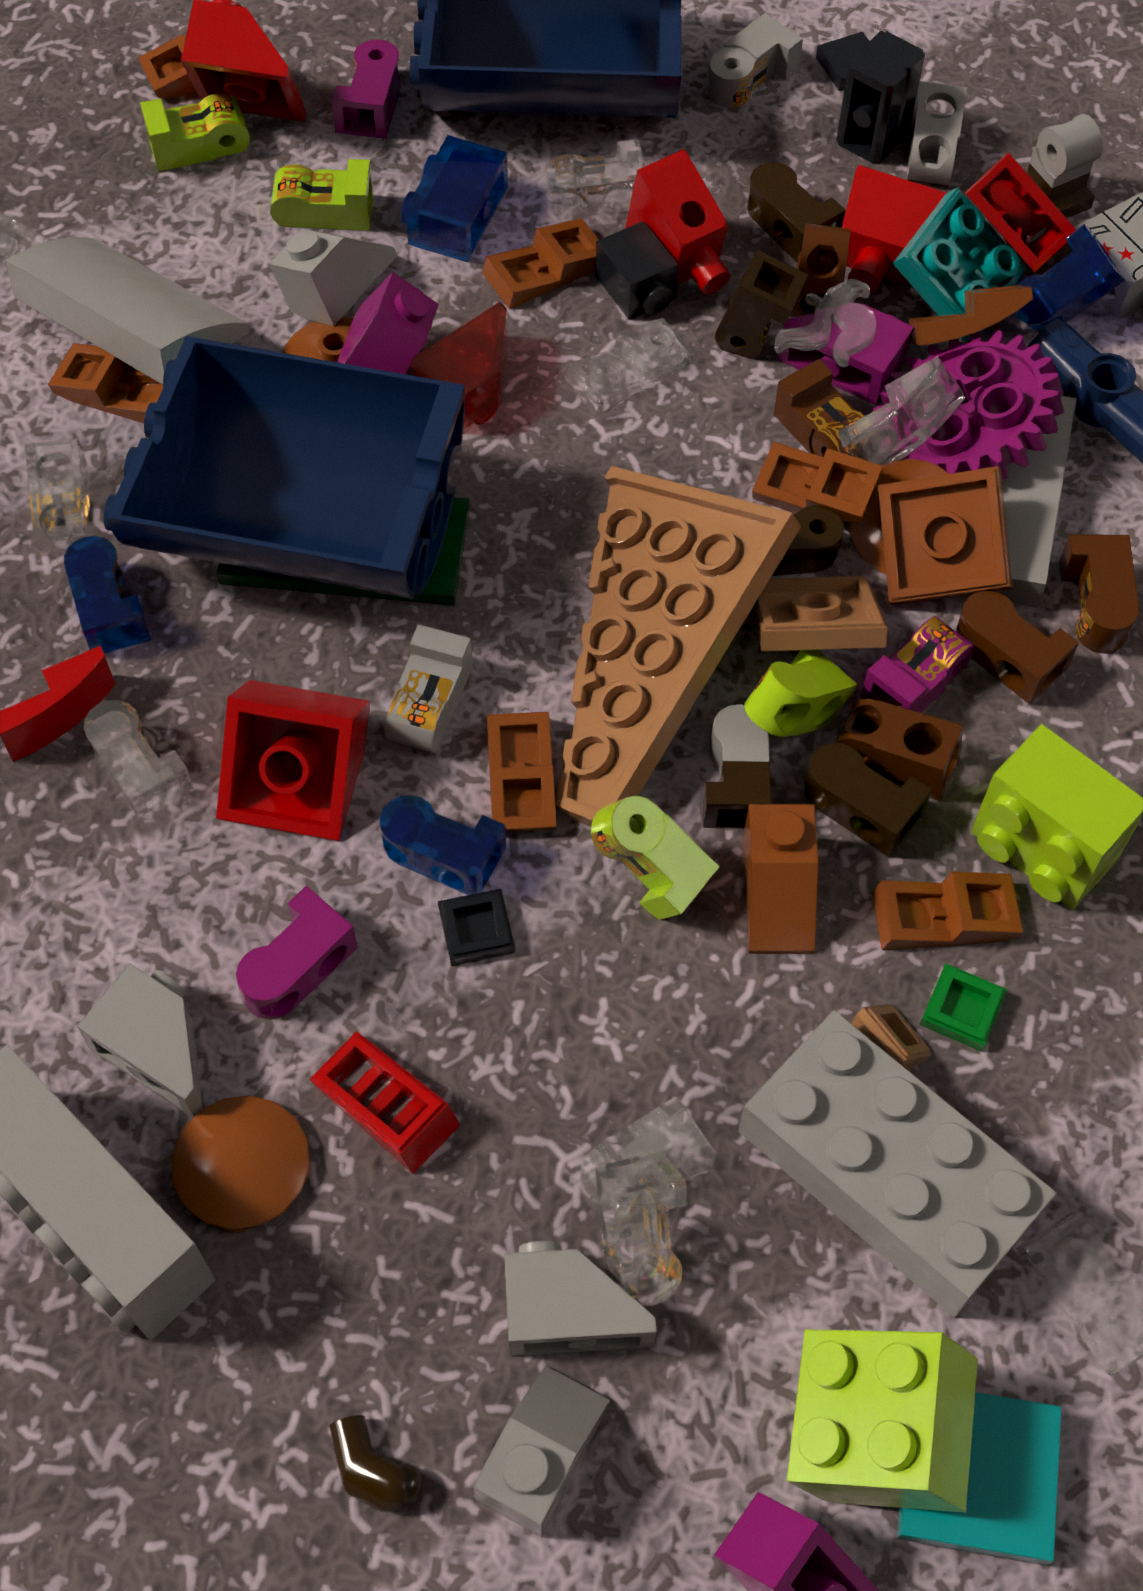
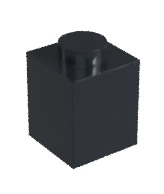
[595,221,678,319]

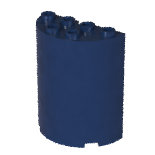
[409,0,682,118]
[103,336,465,599]

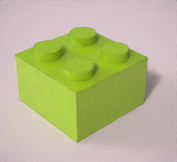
[971,723,1143,910]
[786,1329,978,1513]

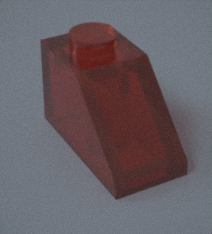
[412,302,508,429]

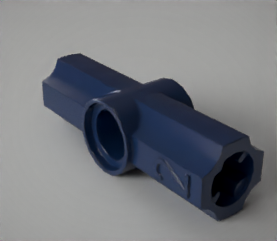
[1028,318,1143,463]

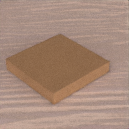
[751,576,888,651]

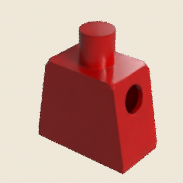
[625,149,731,295]
[964,152,1078,272]
[842,165,947,295]

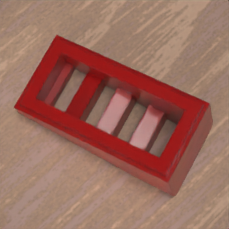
[309,1031,460,1174]

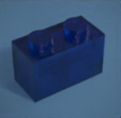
[401,135,508,263]

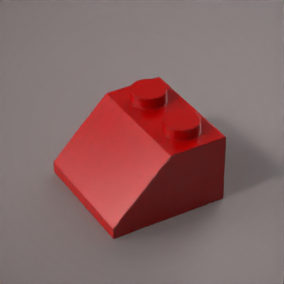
[181,0,307,122]
[216,680,371,841]

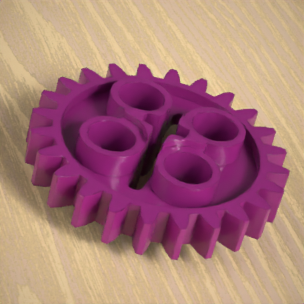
[873,330,1064,481]

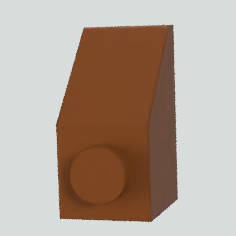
[743,804,818,954]

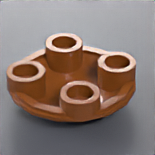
[171,1095,311,1234]

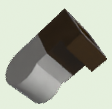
[1027,114,1103,218]
[703,704,771,828]

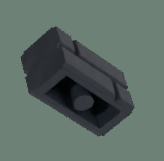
[836,31,925,164]

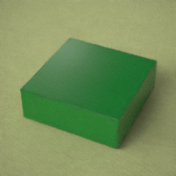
[919,963,1008,1052]

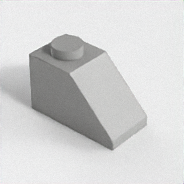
[269,228,398,326]
[77,963,203,1118]
[504,1241,656,1356]
[473,1366,610,1538]

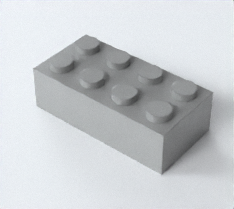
[738,1010,1057,1318]
[0,1044,216,1341]

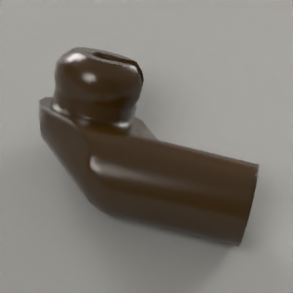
[329,1415,422,1512]

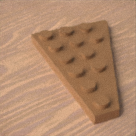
[555,466,801,827]

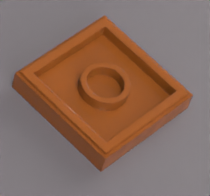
[878,466,1013,605]

